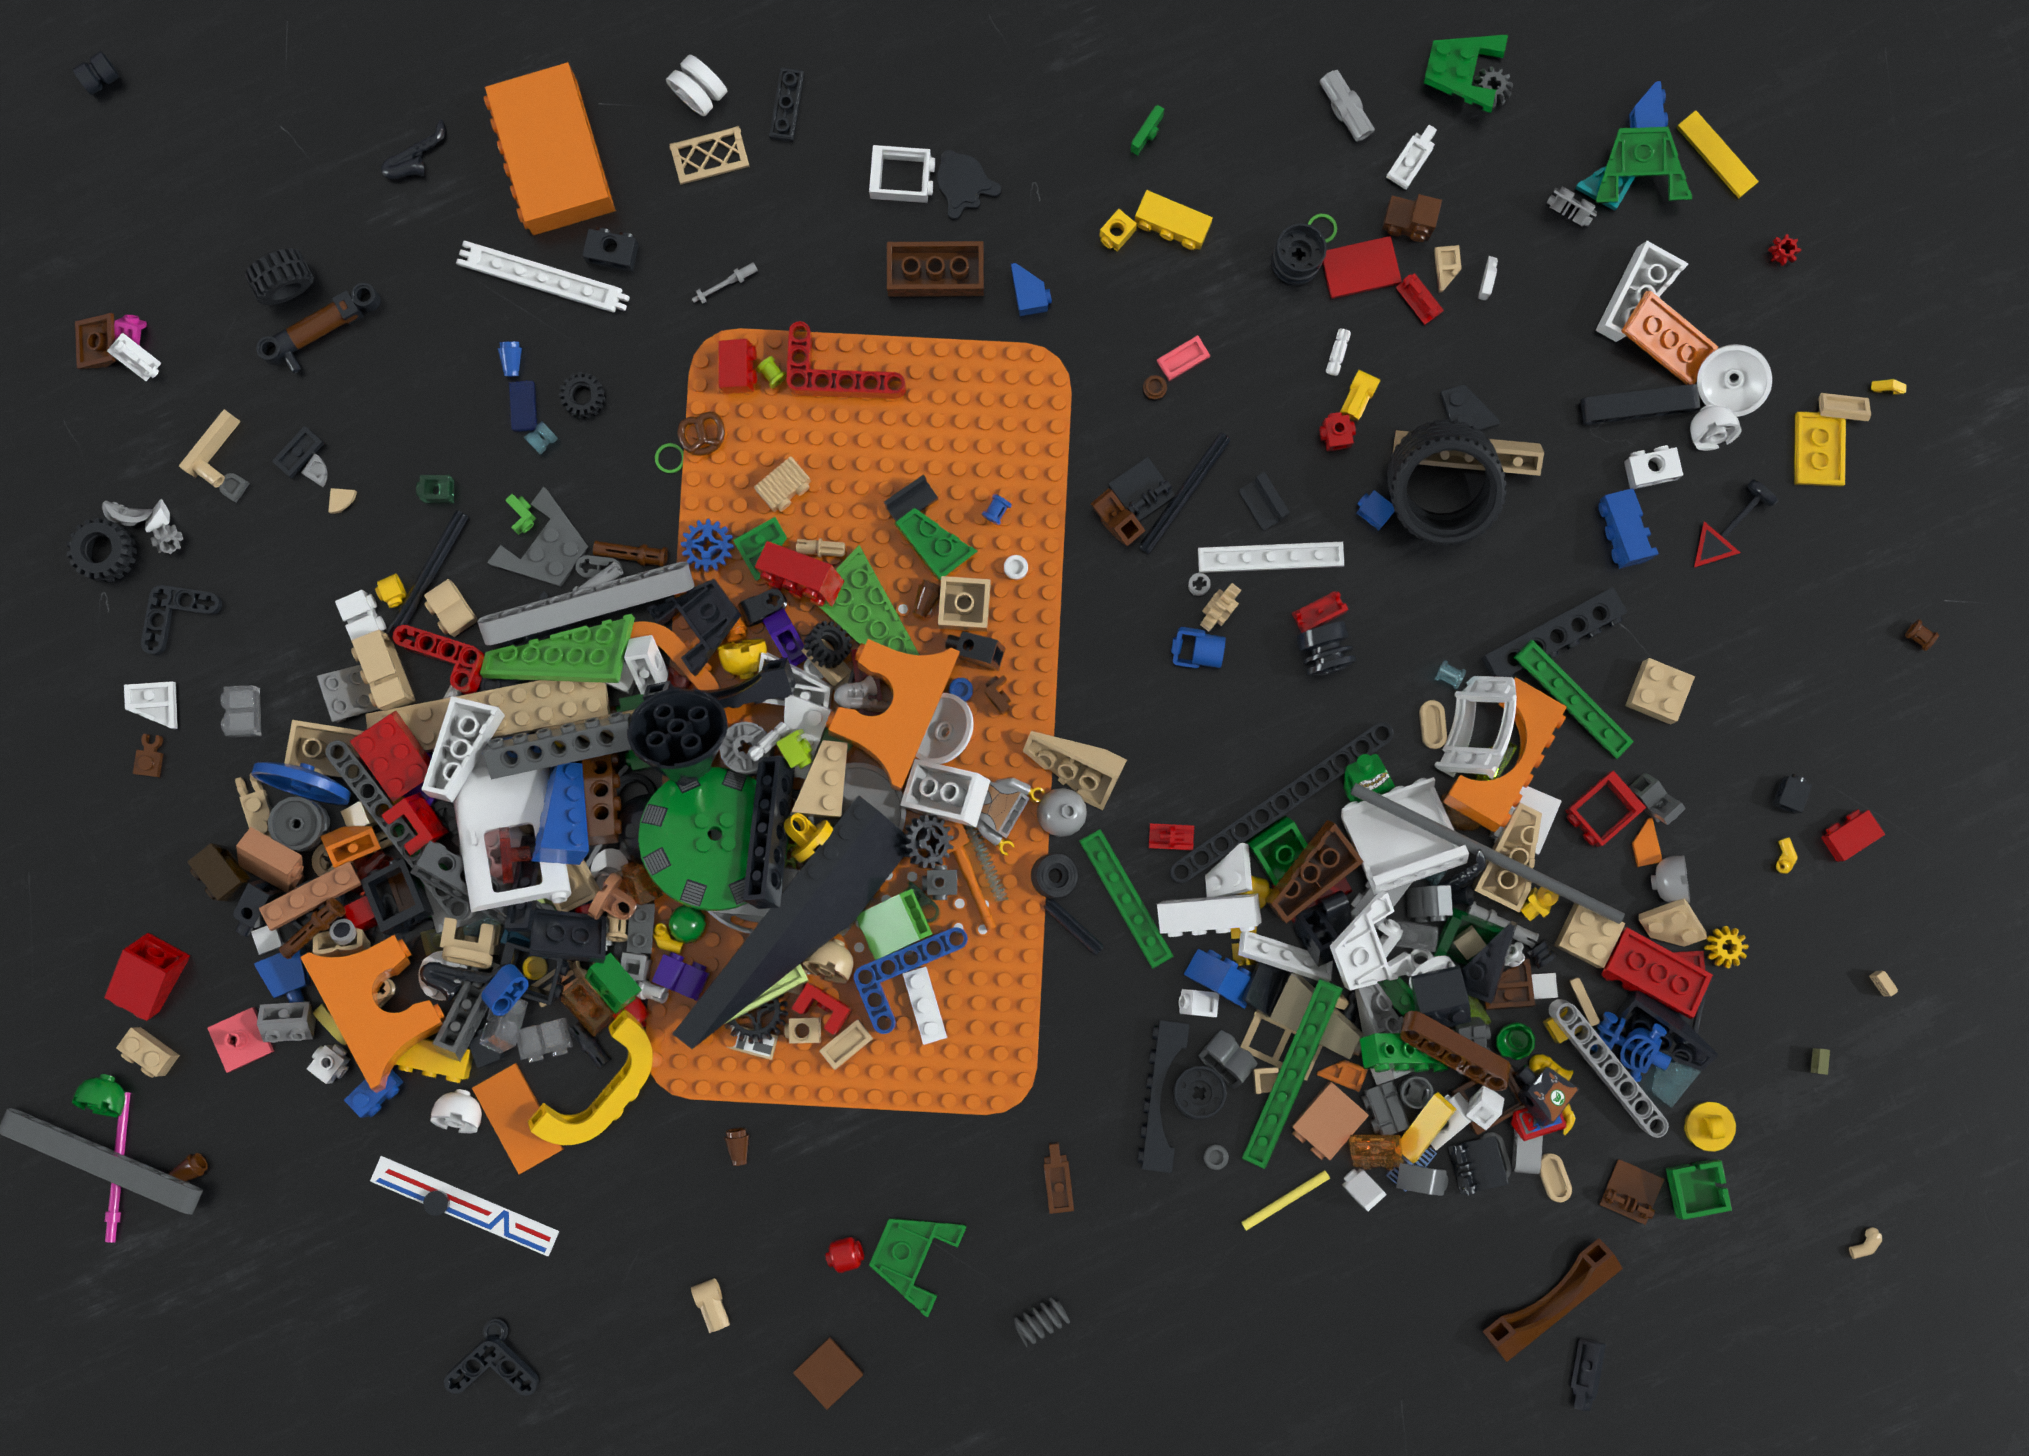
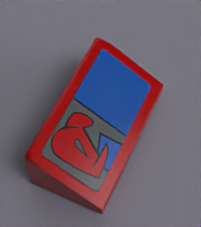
[1511,1108,1567,1141]

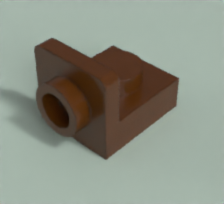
[984,675,1011,716]

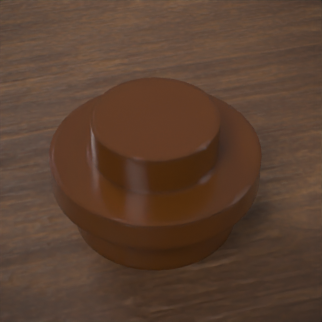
[1143,375,1167,400]

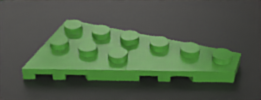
[818,545,919,655]

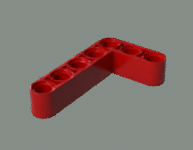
[787,321,906,399]

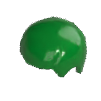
[668,905,706,944]
[1496,1022,1535,1060]

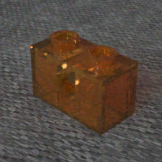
[561,977,614,1037]

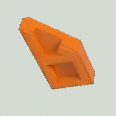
[1632,818,1662,867]
[1316,1060,1368,1092]

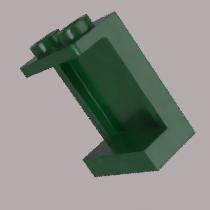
[1433,907,1504,965]

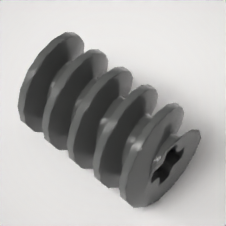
[1014,1297,1071,1347]

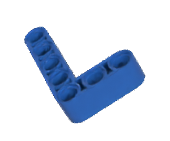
[854,927,968,1034]

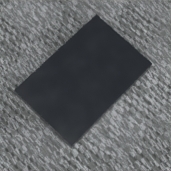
[529,908,607,963]

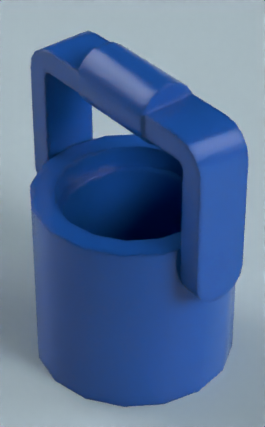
[1171,627,1226,668]

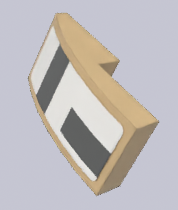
[727,1026,778,1060]

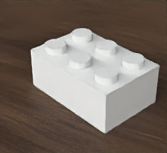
[900,759,990,827]

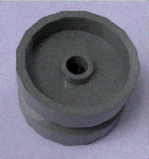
[268,797,330,852]

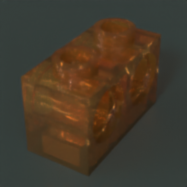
[616,862,664,905]

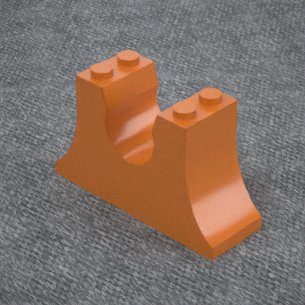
[826,639,960,792]
[300,935,446,1093]

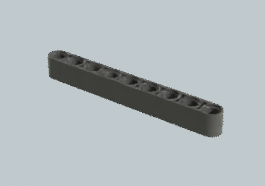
[326,740,471,920]
[0,1108,203,1215]

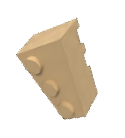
[790,740,848,819]

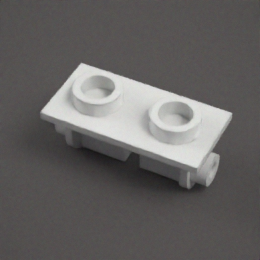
[107,333,161,381]

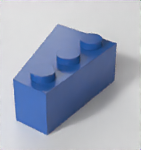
[1599,488,1659,569]

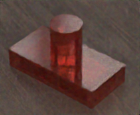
[499,827,531,884]
[350,849,394,896]

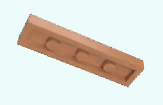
[259,862,362,931]

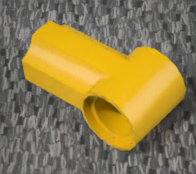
[1340,370,1380,421]

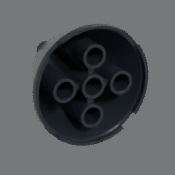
[627,688,728,786]

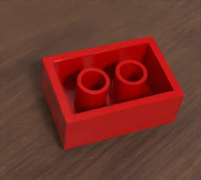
[755,541,844,607]
[350,711,431,802]

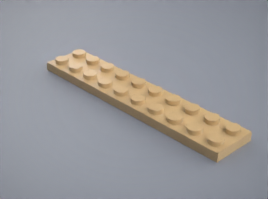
[366,680,610,753]

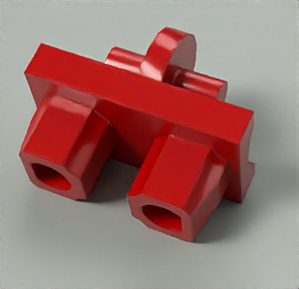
[1149,824,1194,850]

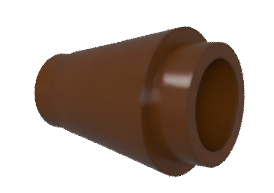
[913,579,941,617]
[724,1128,749,1166]
[168,1153,208,1182]

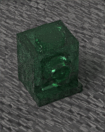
[416,475,454,503]

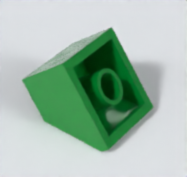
[1245,815,1308,886]

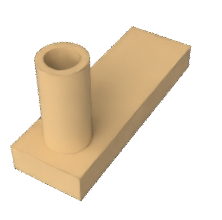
[179,409,241,488]

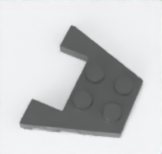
[487,487,589,587]

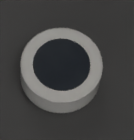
[329,919,357,945]

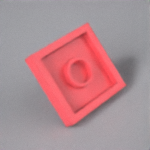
[207,1007,274,1073]

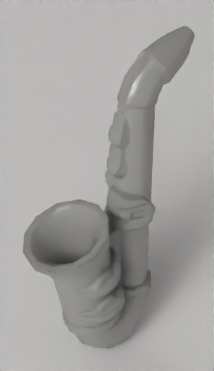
[834,675,891,713]

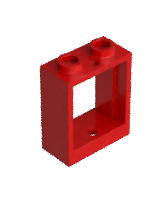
[1565,770,1646,847]

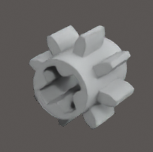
[150,523,183,554]

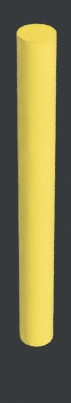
[1241,1170,1330,1231]

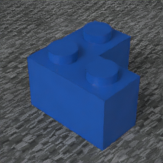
[1184,949,1253,1009]

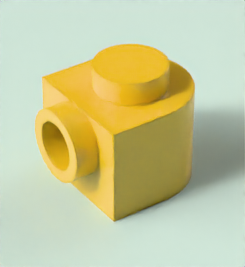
[375,573,407,608]

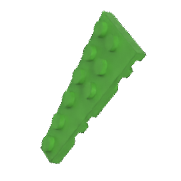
[480,614,635,683]

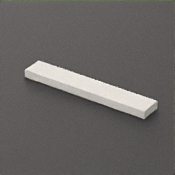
[1198,542,1344,573]

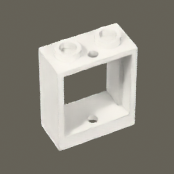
[869,145,935,203]

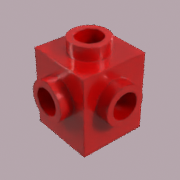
[1319,413,1356,452]

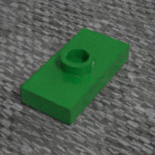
[1130,105,1164,155]

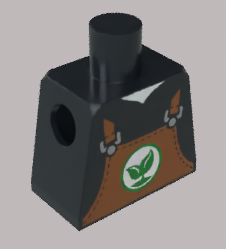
[1516,1065,1579,1127]

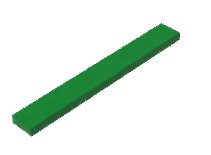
[1242,978,1343,1169]

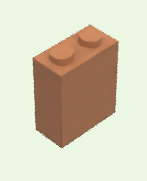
[236,827,304,893]
[1290,1081,1369,1160]

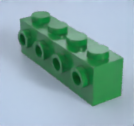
[1359,1033,1449,1072]

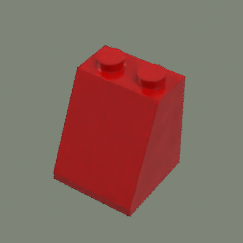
[104,933,190,1021]

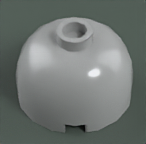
[1037,788,1087,837]
[1651,855,1690,903]

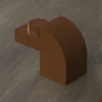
[1091,488,1146,546]

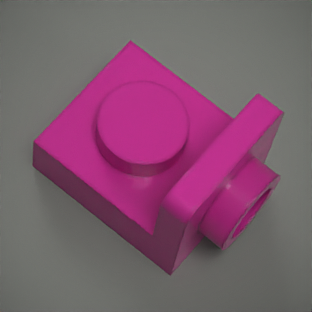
[114,315,147,346]

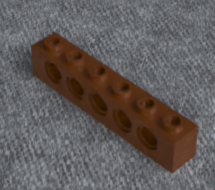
[581,697,622,846]

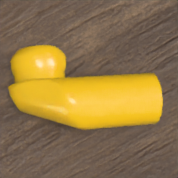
[1776,837,1797,874]
[653,923,683,954]

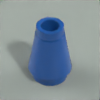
[498,341,522,377]

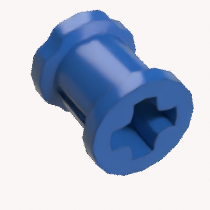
[981,494,1012,526]

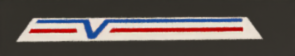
[370,1156,559,1257]

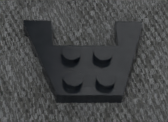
[646,579,741,676]

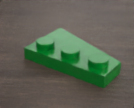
[895,508,978,581]

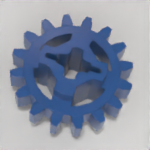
[681,519,735,573]

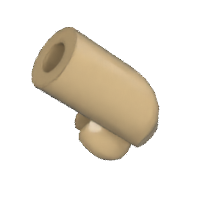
[1849,1227,1882,1259]

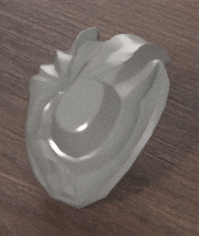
[102,501,153,526]

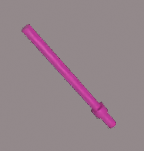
[104,1092,131,1242]

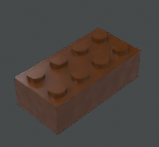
[887,241,984,297]

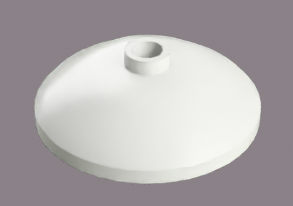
[1697,344,1772,417]
[916,693,973,764]

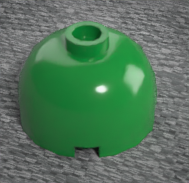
[72,1074,126,1117]

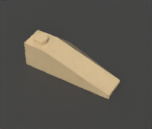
[1472,802,1542,912]

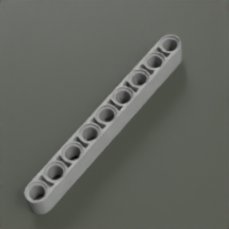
[477,562,695,645]

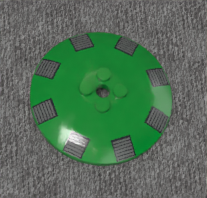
[638,767,788,911]

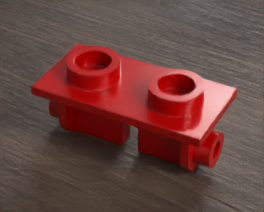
[1396,273,1444,325]

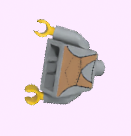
[977,778,1045,855]

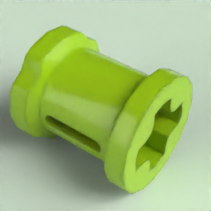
[756,356,787,389]

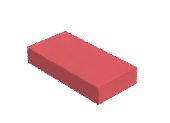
[1157,335,1210,381]

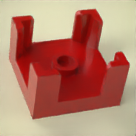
[381,793,449,856]
[791,983,853,1035]

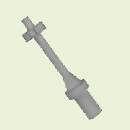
[692,262,758,304]

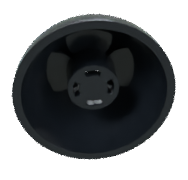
[616,794,654,866]

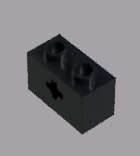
[1294,904,1339,967]

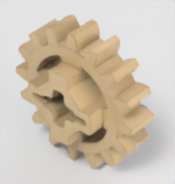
[1200,583,1241,632]

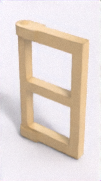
[1240,1011,1323,1081]

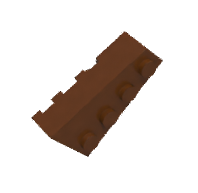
[1265,820,1364,923]

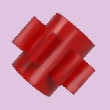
[1768,234,1801,266]

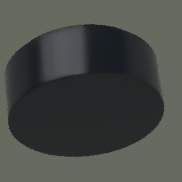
[423,1190,450,1216]

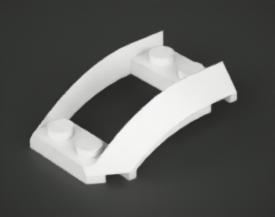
[1434,676,1517,780]

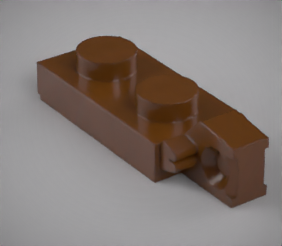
[1044,1142,1074,1214]

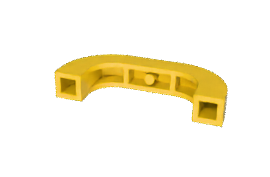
[528,1009,653,1145]

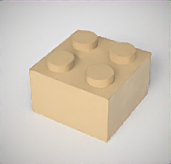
[938,576,991,632]
[1625,658,1695,724]
[1554,903,1625,968]

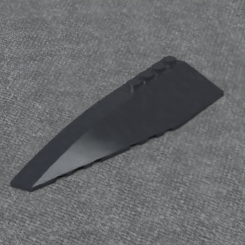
[673,796,908,1049]

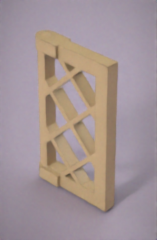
[670,126,750,184]

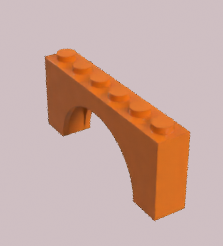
[1443,677,1566,833]

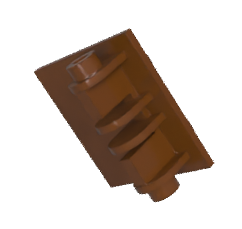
[1599,1159,1664,1225]

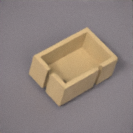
[351,629,416,711]

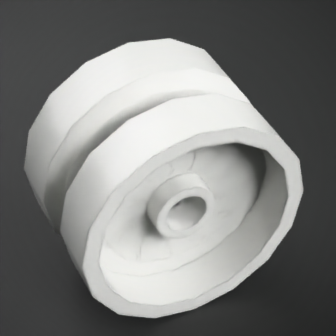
[666,54,728,117]

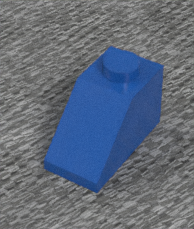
[1011,263,1052,316]

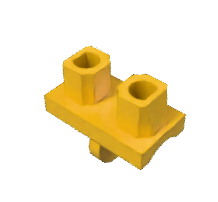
[1521,887,1559,921]

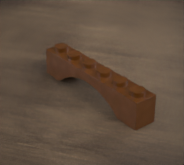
[1483,1238,1623,1362]

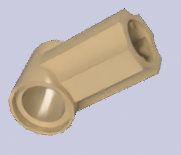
[691,1278,730,1333]

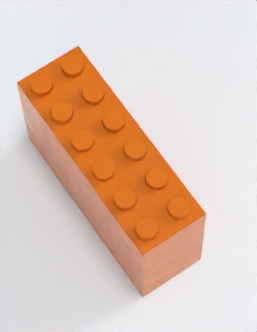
[484,62,616,236]

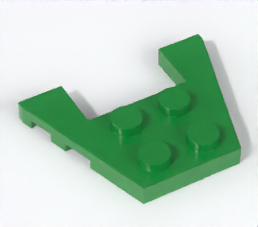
[1424,35,1508,113]
[1595,127,1692,203]
[869,1218,967,1317]

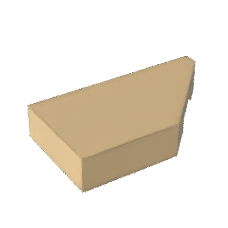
[1434,245,1462,293]

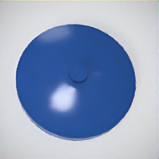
[251,762,351,805]

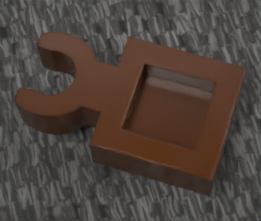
[133,734,164,778]

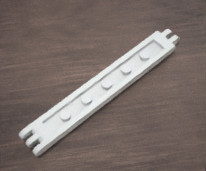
[456,241,630,313]

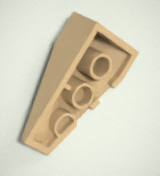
[1023,731,1127,810]

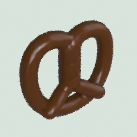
[678,412,725,456]

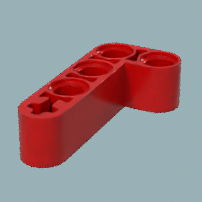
[393,625,485,695]

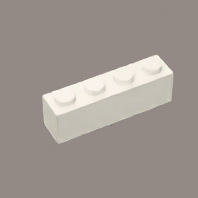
[1157,893,1262,937]

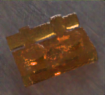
[1349,1135,1404,1170]

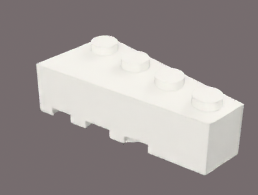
[1595,241,1688,342]
[422,696,505,803]

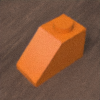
[320,826,381,868]

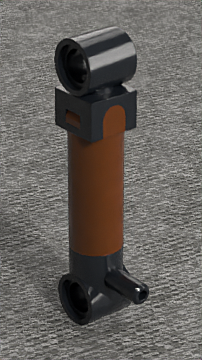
[256,283,381,373]

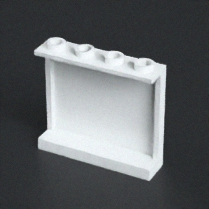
[1341,777,1469,895]

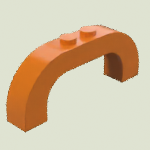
[630,622,726,713]

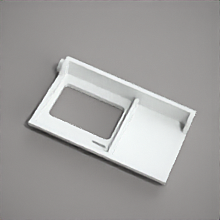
[453,767,571,912]

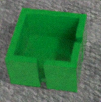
[1666,1159,1732,1220]

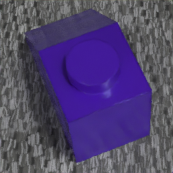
[763,608,808,666]

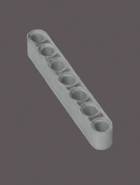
[1549,999,1669,1138]

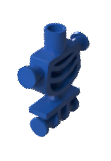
[1590,1012,1672,1082]

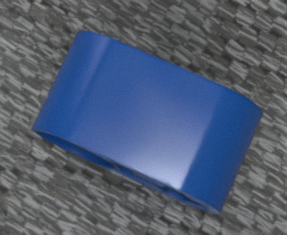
[481,964,528,1016]

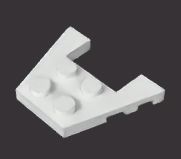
[1330,890,1415,990]

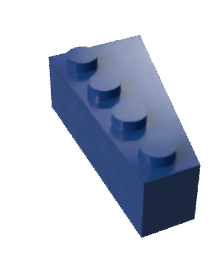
[531,762,589,865]

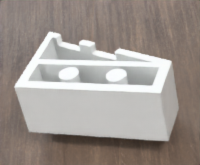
[758,652,833,709]

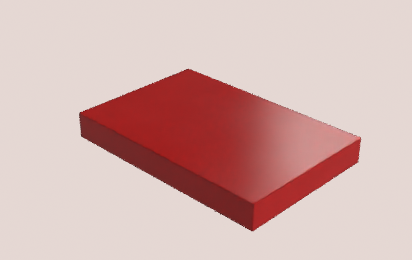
[1322,236,1402,299]

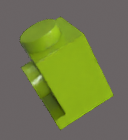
[776,729,813,769]

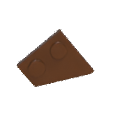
[1484,959,1535,1010]

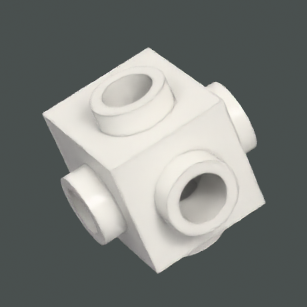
[307,1044,351,1084]

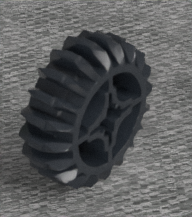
[725,994,788,1044]

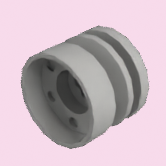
[719,722,775,776]

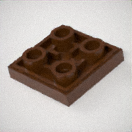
[793,1337,864,1409]

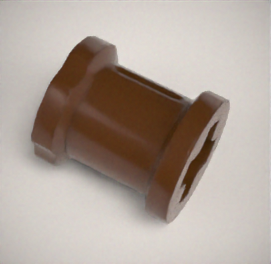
[1905,619,1939,651]

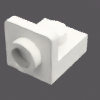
[1378,918,1403,957]
[1178,989,1219,1017]

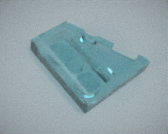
[1651,1056,1701,1108]

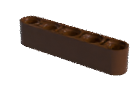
[1400,1011,1511,1091]

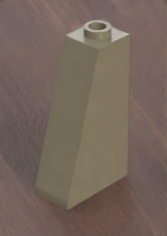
[1270,973,1364,1059]

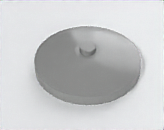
[808,762,906,830]

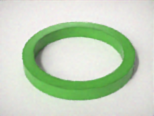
[1308,214,1337,243]
[655,443,684,474]

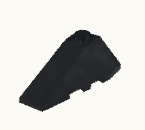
[1612,990,1718,1072]

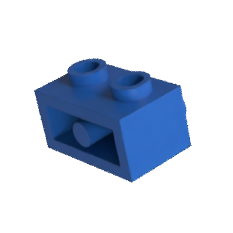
[344,1070,404,1118]

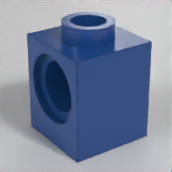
[1357,490,1395,531]

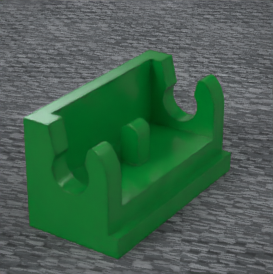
[585,953,642,1014]

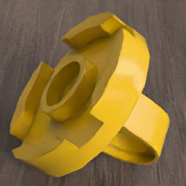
[784,813,833,863]
[1684,1102,1736,1152]

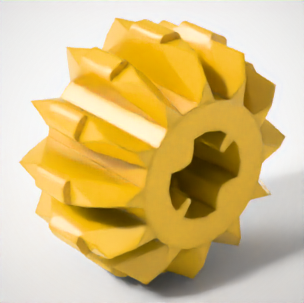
[1705,926,1749,968]

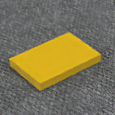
[1794,412,1846,486]

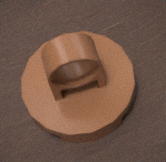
[588,872,637,920]

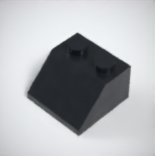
[1411,965,1472,1027]

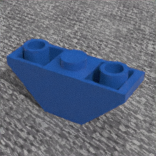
[1629,81,1668,128]

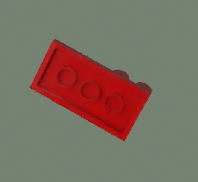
[1602,927,1713,1019]

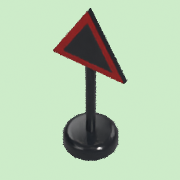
[1694,479,1778,568]

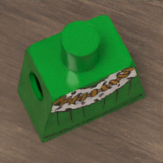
[1344,754,1395,803]

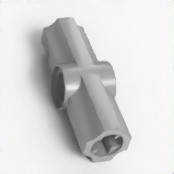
[1319,70,1375,142]

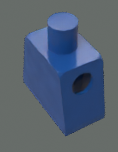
[254,946,312,1003]

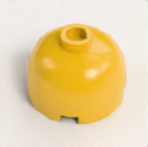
[718,639,767,679]

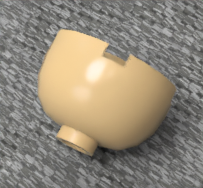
[803,938,853,984]

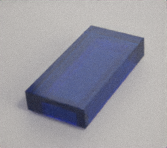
[509,381,537,431]

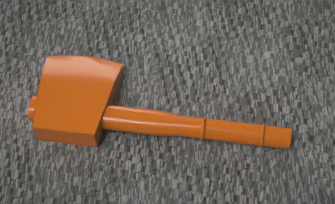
[926,820,996,931]

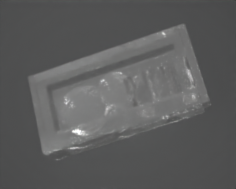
[1392,919,1439,952]

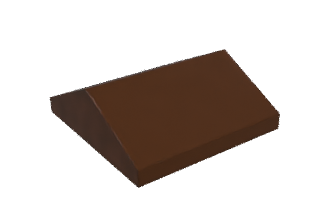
[75,313,116,369]

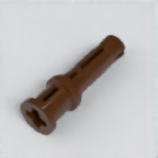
[593,540,668,567]
[279,897,346,959]

